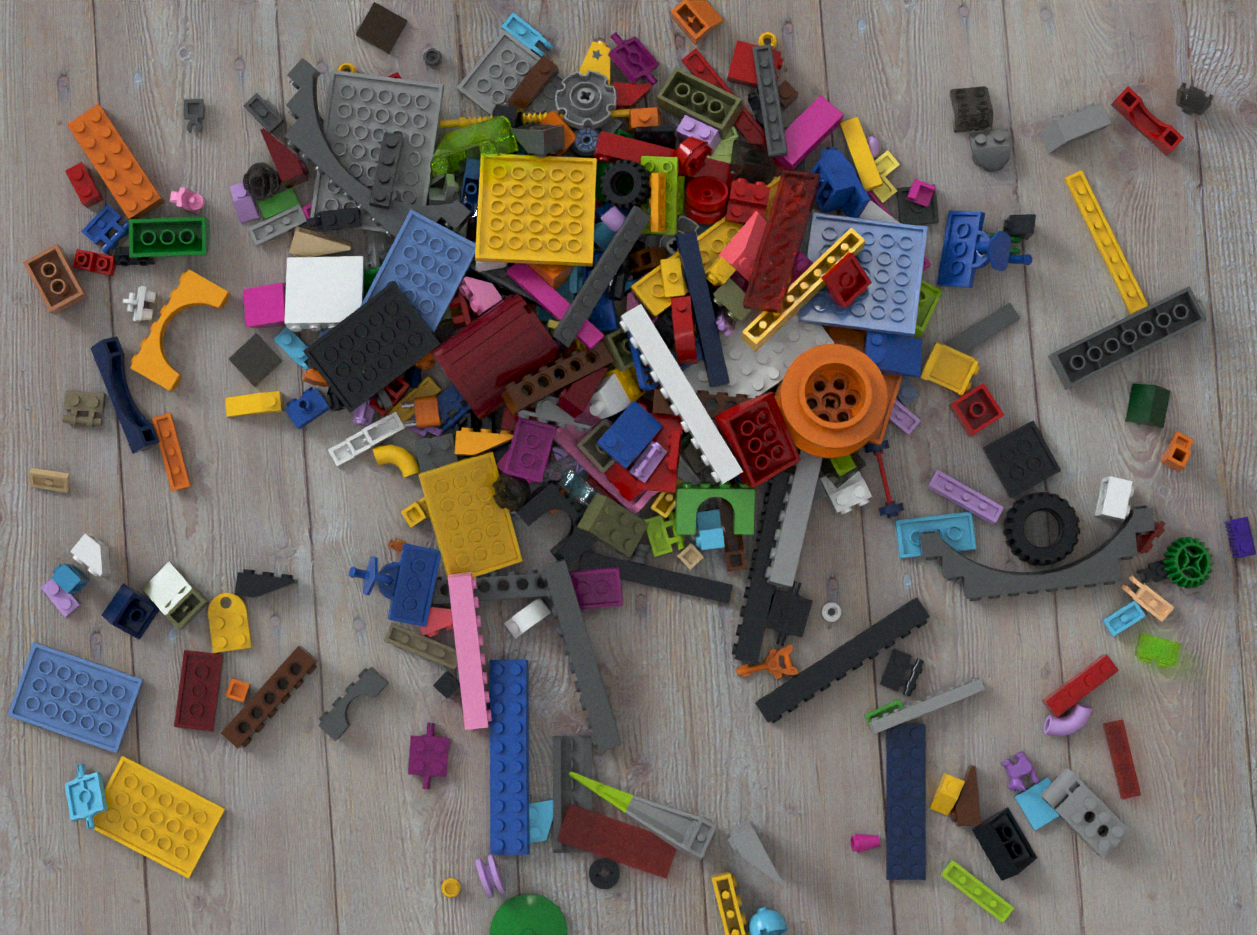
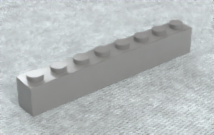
[765,448,822,589]

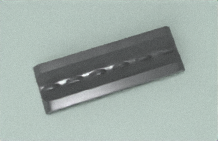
[552,735,593,853]

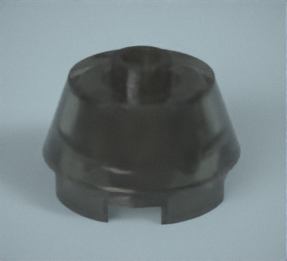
[1176,82,1214,116]
[243,162,282,201]
[492,475,531,512]

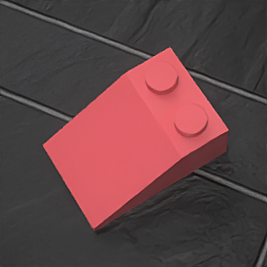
[718,211,777,285]

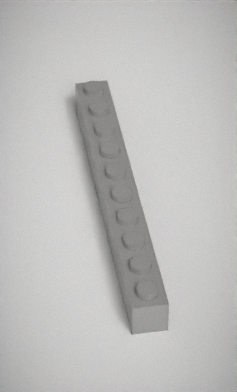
[868,677,985,734]

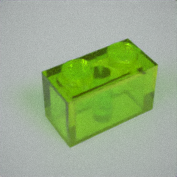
[1134,633,1181,669]

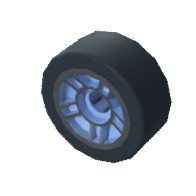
[570,125,602,158]

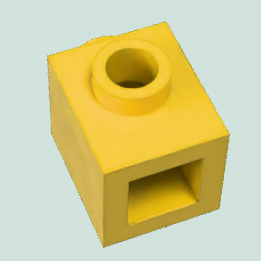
[705,257,736,286]

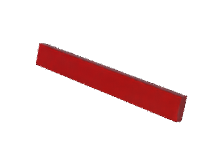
[681,48,786,177]

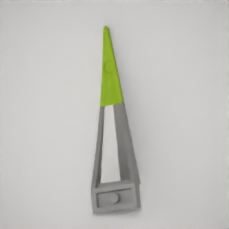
[569,772,717,861]

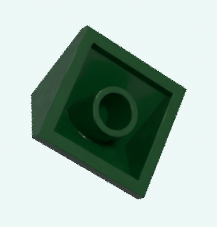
[1125,383,1170,428]

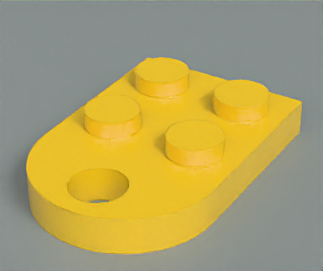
[208,593,253,653]

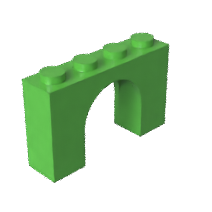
[675,482,755,535]

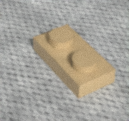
[29,468,70,493]

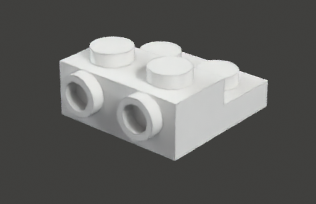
[820,463,872,515]

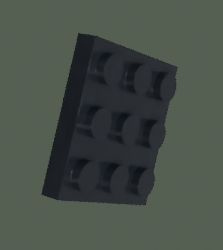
[982,420,1061,498]

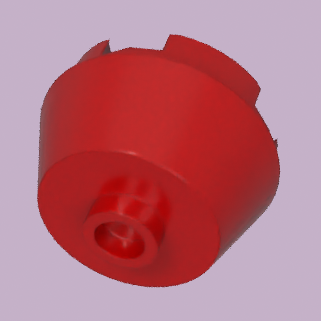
[674,136,713,175]

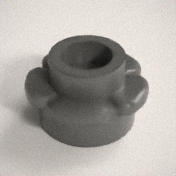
[423,48,442,67]

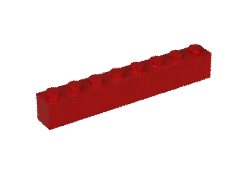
[593,131,748,194]

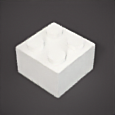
[1095,476,1134,521]

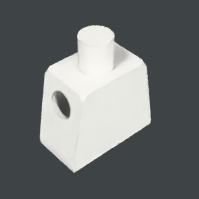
[589,374,631,419]

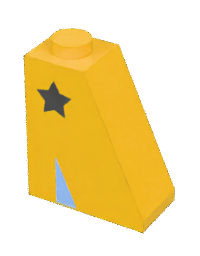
[579,41,610,86]

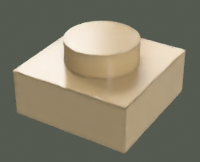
[677,543,704,570]

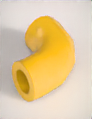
[373,444,421,478]

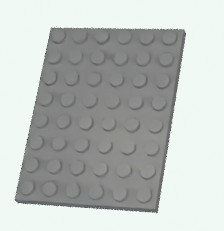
[310,70,445,233]

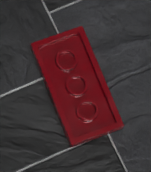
[174,650,224,732]

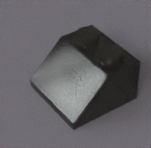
[730,140,777,186]

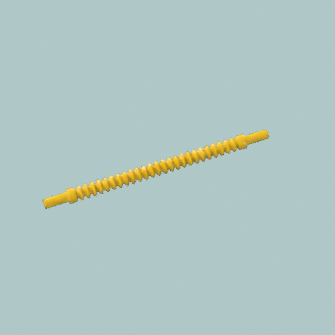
[440,109,630,129]

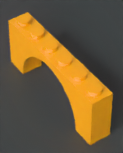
[130,269,231,392]

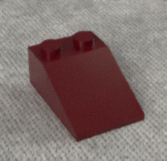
[260,128,310,189]

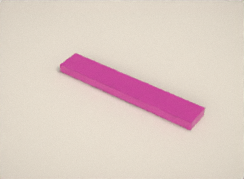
[506,263,604,351]

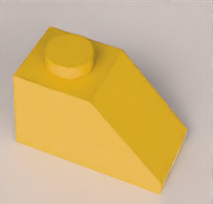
[650,476,686,518]
[929,773,965,816]

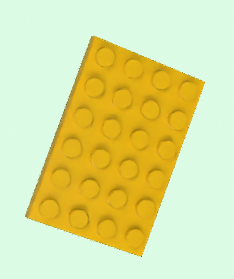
[418,451,523,579]
[86,756,226,879]

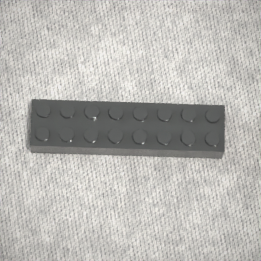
[1048,286,1207,390]

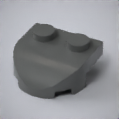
[969,129,1011,172]

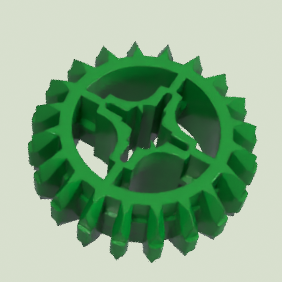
[1162,537,1214,589]

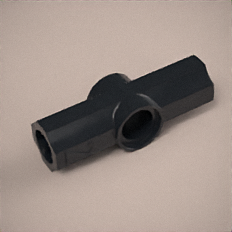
[606,250,631,301]

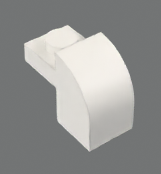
[504,598,551,639]

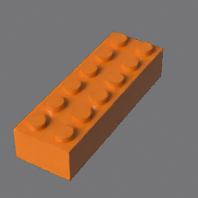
[67,104,165,219]

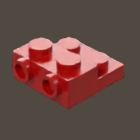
[725,178,770,225]
[821,252,872,308]

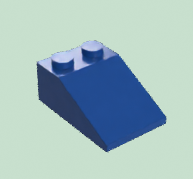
[864,331,922,378]
[595,400,663,470]

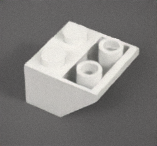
[70,533,111,577]

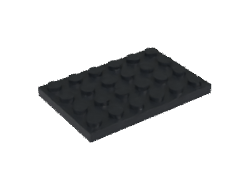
[303,281,442,413]

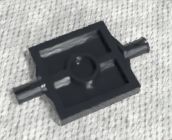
[765,581,813,646]

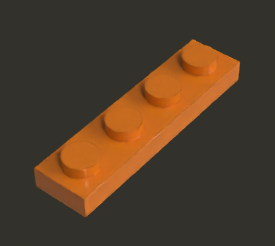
[152,413,192,492]

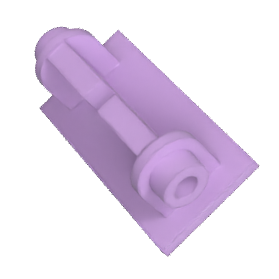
[352,394,376,426]
[629,441,668,483]

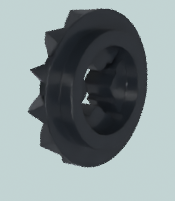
[589,858,620,889]

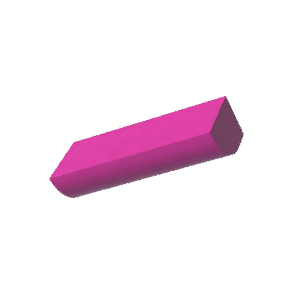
[775,95,844,173]

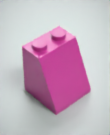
[243,282,286,328]

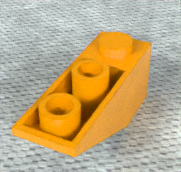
[455,428,513,456]

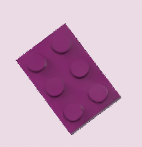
[503,417,556,484]
[569,567,623,610]

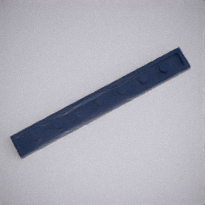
[675,231,730,387]

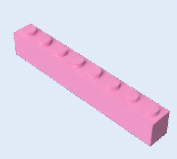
[448,572,492,730]

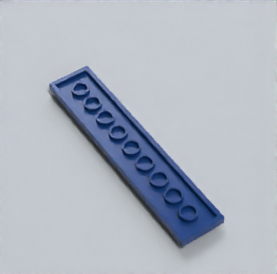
[490,660,530,855]

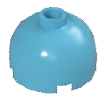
[748,907,788,935]

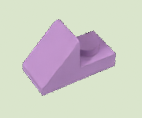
[230,181,259,223]

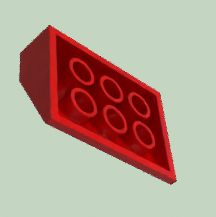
[714,392,801,488]

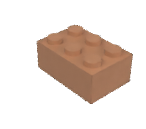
[23,244,89,315]

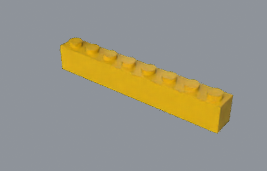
[742,228,865,352]

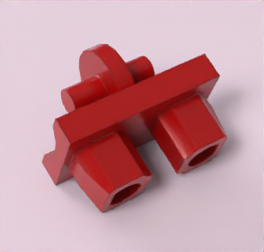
[450,291,478,326]

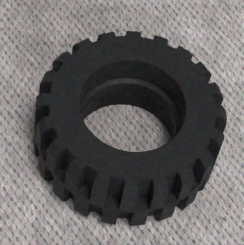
[1003,492,1081,566]

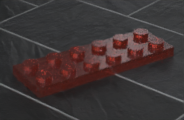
[557,803,676,878]

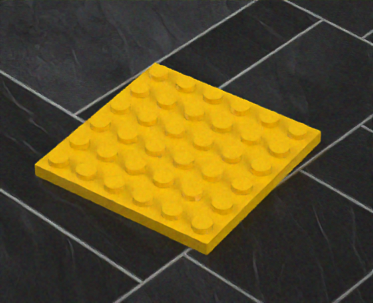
[475,153,597,266]

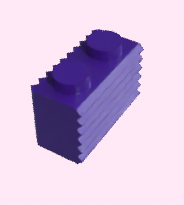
[1224,517,1256,559]

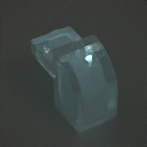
[558,469,602,508]

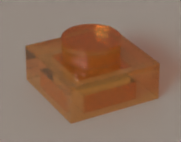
[387,538,407,552]

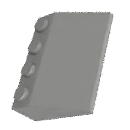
[728,822,781,883]

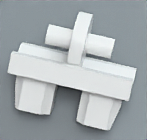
[122,286,156,322]

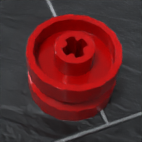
[685,176,728,225]

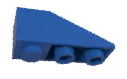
[460,157,480,218]

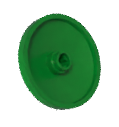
[490,893,568,935]

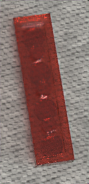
[1103,719,1141,800]

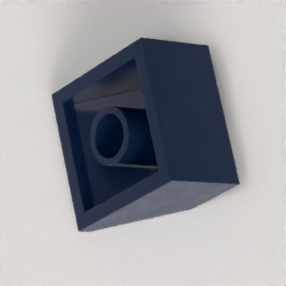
[101,583,160,639]

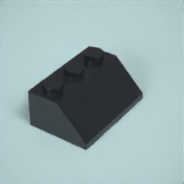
[972,807,1037,881]

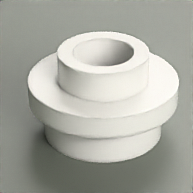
[822,602,841,622]

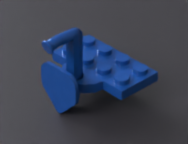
[937,211,1033,288]
[349,543,441,627]

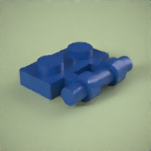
[81,204,129,254]
[438,384,472,432]

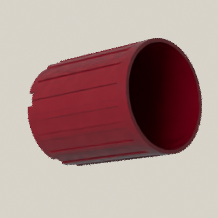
[431,293,563,420]

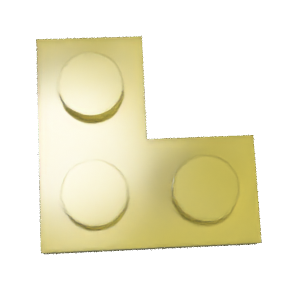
[858,150,900,204]

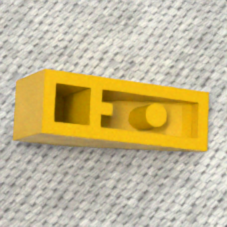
[225,391,284,417]

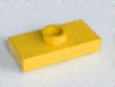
[660,258,685,299]

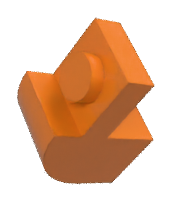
[1161,431,1194,472]

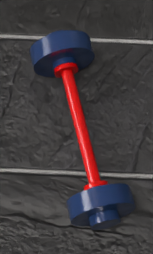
[864,440,904,518]

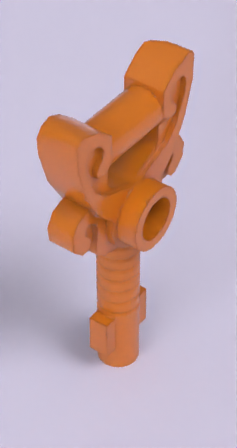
[736,645,799,679]

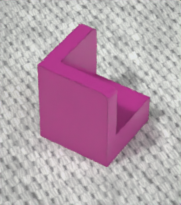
[906,179,936,207]

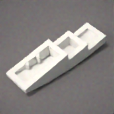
[328,411,405,467]

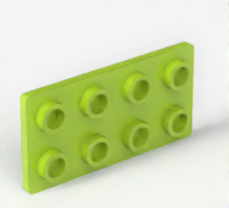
[640,156,685,235]

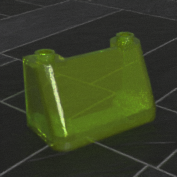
[430,116,519,177]

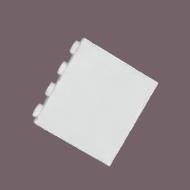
[285,256,366,332]

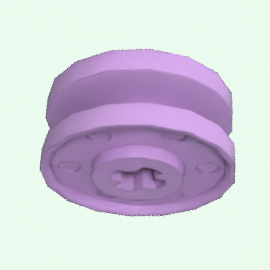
[476,854,506,899]

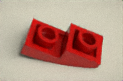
[73,249,116,276]

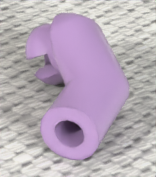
[866,136,879,159]

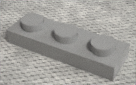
[248,204,307,247]

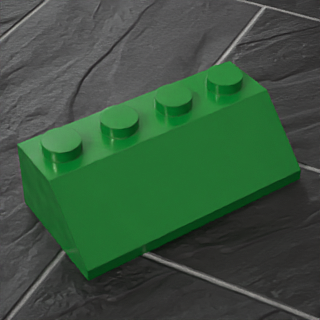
[129,217,210,258]

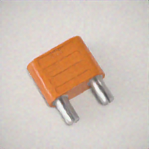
[401,395,441,428]

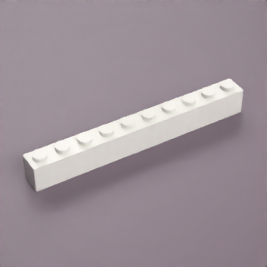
[619,304,743,485]

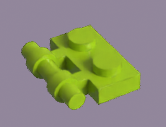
[643,511,686,557]

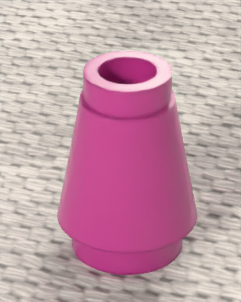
[850,834,880,853]

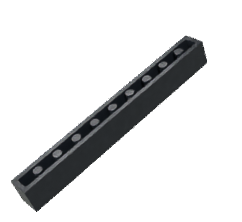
[732,472,790,664]
[755,597,930,723]

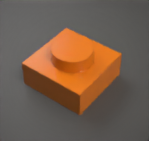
[225,678,251,703]

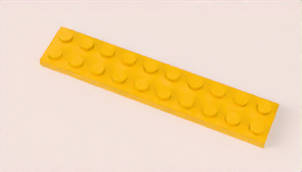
[630,176,804,318]

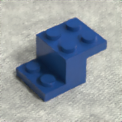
[805,159,870,218]

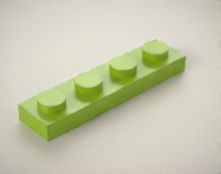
[940,860,1014,923]

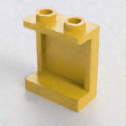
[920,341,980,396]

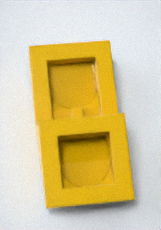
[401,497,430,528]

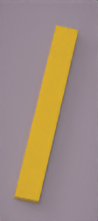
[1064,170,1148,315]

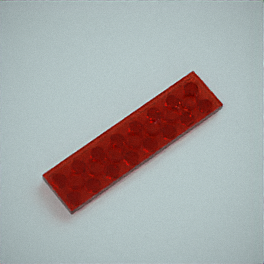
[742,170,821,314]

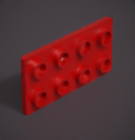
[637,413,683,493]

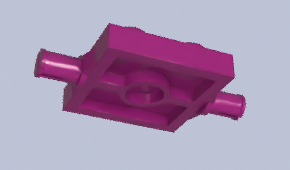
[608,32,659,86]
[408,723,449,789]

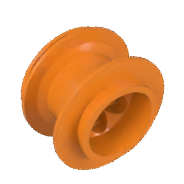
[777,344,887,458]

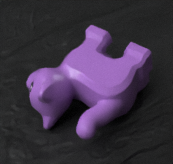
[1001,751,1040,792]

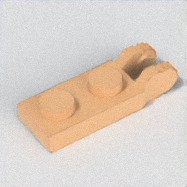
[1121,575,1175,622]

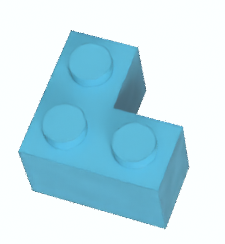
[695,510,725,551]

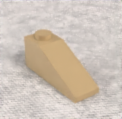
[289,226,352,257]

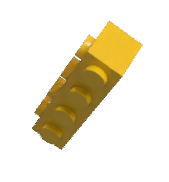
[711,871,749,935]

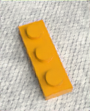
[649,172,666,232]

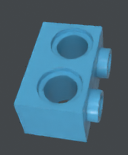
[51,564,90,594]

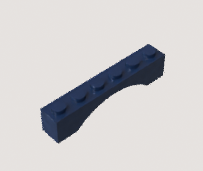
[90,336,160,454]

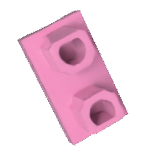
[170,187,205,214]

